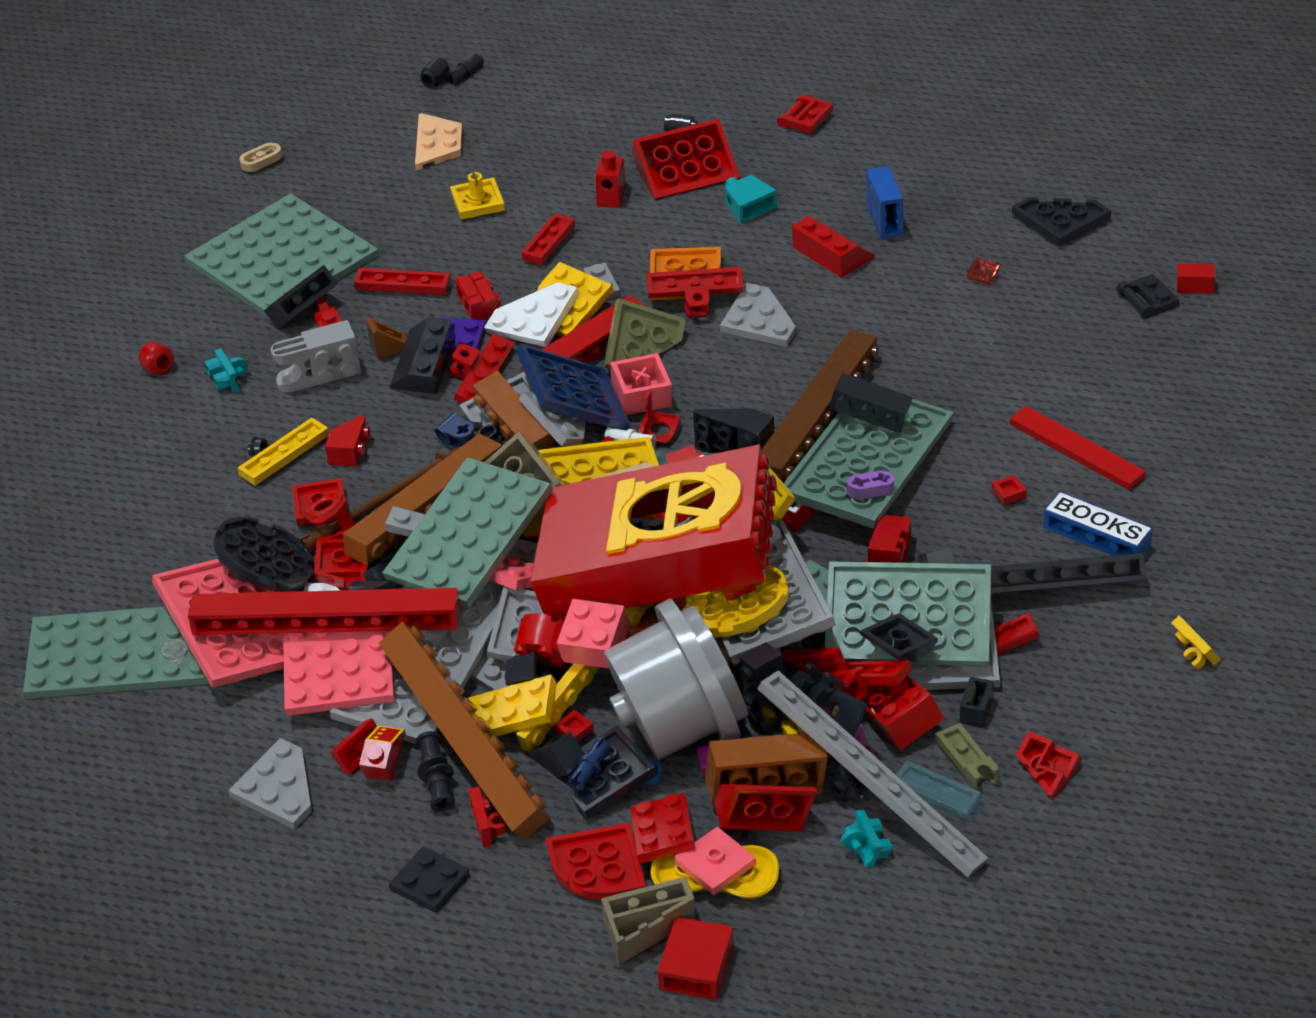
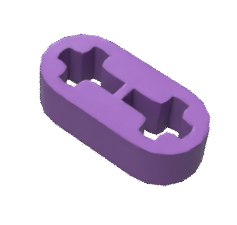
[846,471,895,499]

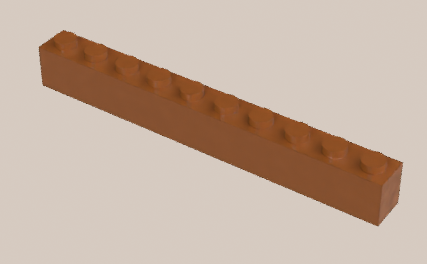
[379,622,551,840]

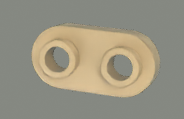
[240,143,282,172]

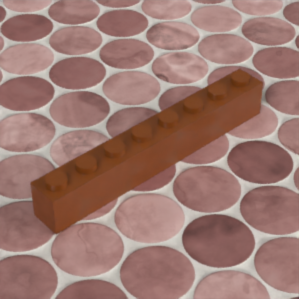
[343,434,502,566]

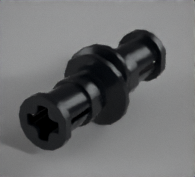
[416,731,455,812]

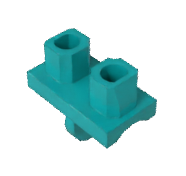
[204,348,248,392]
[841,810,892,868]

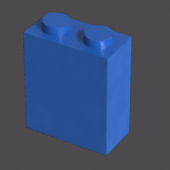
[866,166,903,239]

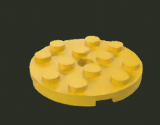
[682,565,789,638]

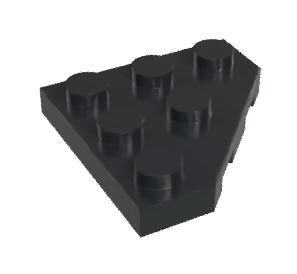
[1012,197,1111,246]
[572,725,658,819]

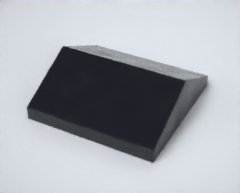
[860,613,938,663]

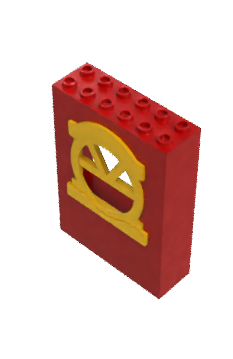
[530,444,777,622]

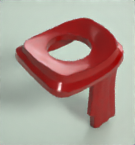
[638,391,681,445]
[303,491,355,531]

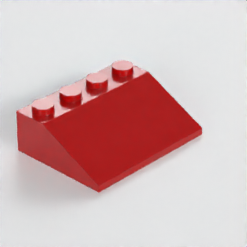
[631,119,740,200]

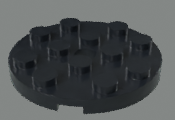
[213,517,314,592]

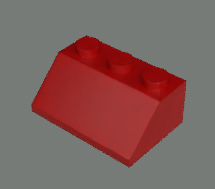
[792,216,875,278]
[714,784,817,831]

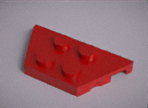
[314,529,368,590]

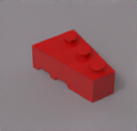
[865,515,912,563]

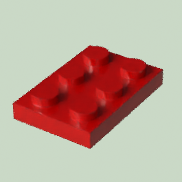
[630,793,696,864]

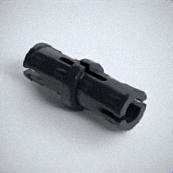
[445,53,484,86]

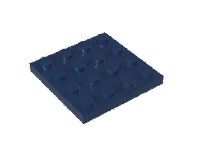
[516,343,631,431]

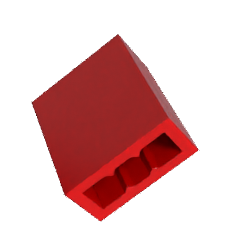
[658,917,734,1000]

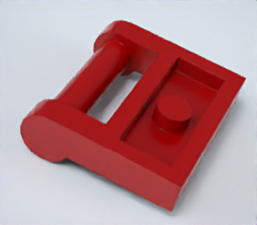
[777,94,833,134]

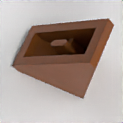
[366,317,407,359]

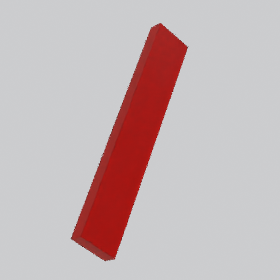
[1010,406,1146,491]

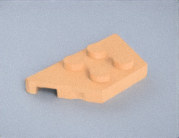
[415,114,463,170]

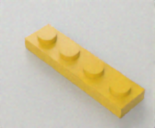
[238,418,329,486]

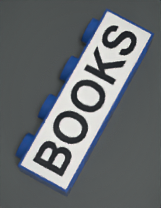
[1044,492,1153,555]

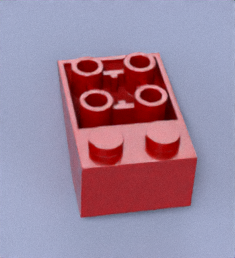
[861,675,945,751]

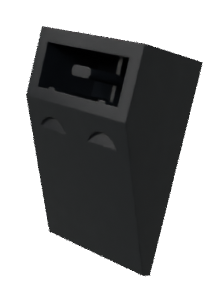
[693,409,775,454]

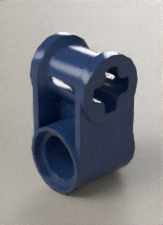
[434,413,476,448]

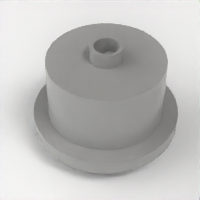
[603,599,748,760]

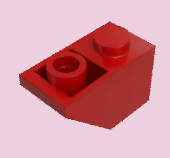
[325,415,371,466]

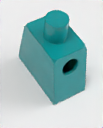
[725,175,777,224]

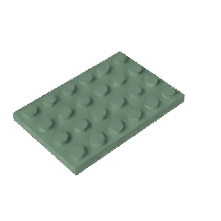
[382,457,553,608]
[825,562,991,666]

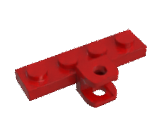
[646,267,743,318]
[449,333,515,403]
[833,660,912,707]

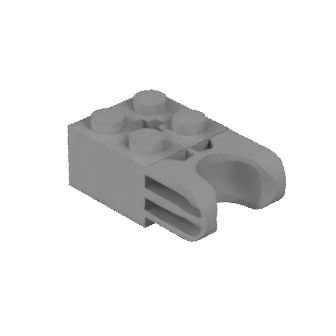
[271,320,361,392]

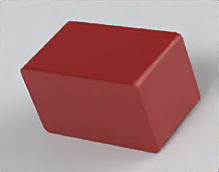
[1176,263,1215,293]

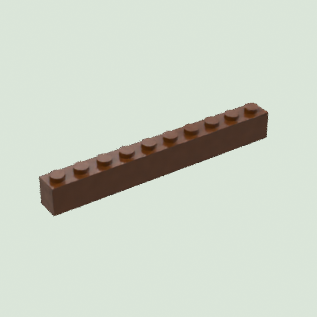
[762,330,879,483]

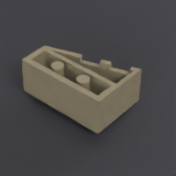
[601,877,696,965]

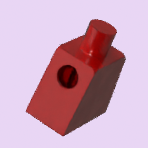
[595,150,626,208]

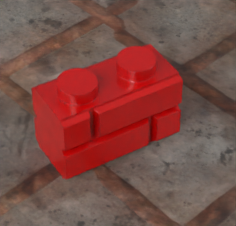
[455,271,501,320]

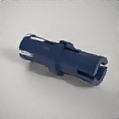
[568,738,611,791]

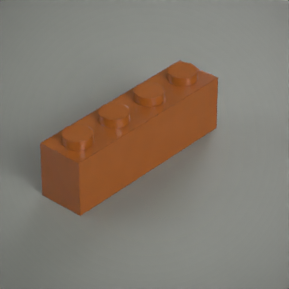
[473,371,555,450]

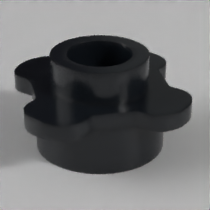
[477,424,503,443]

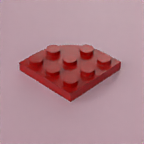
[545,823,646,901]

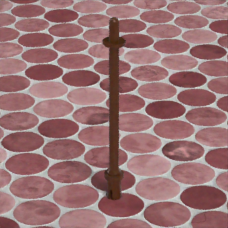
[299,446,461,552]

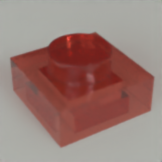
[967,257,999,285]

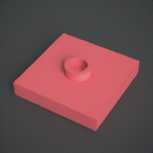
[674,827,756,895]

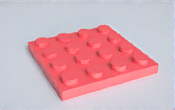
[283,631,395,716]

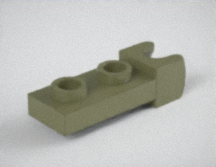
[936,723,1000,792]

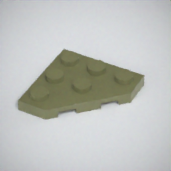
[604,298,686,369]

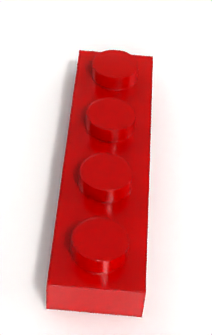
[354,268,451,295]

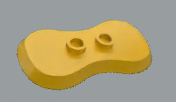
[651,845,779,899]

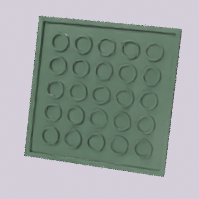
[184,193,379,319]

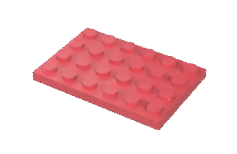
[152,559,284,688]

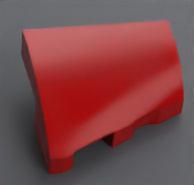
[1016,731,1082,799]

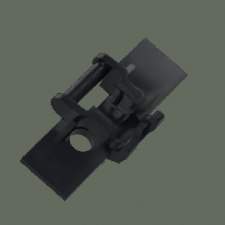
[779,663,869,737]

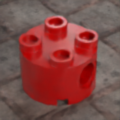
[513,613,565,668]

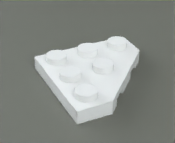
[484,283,579,347]

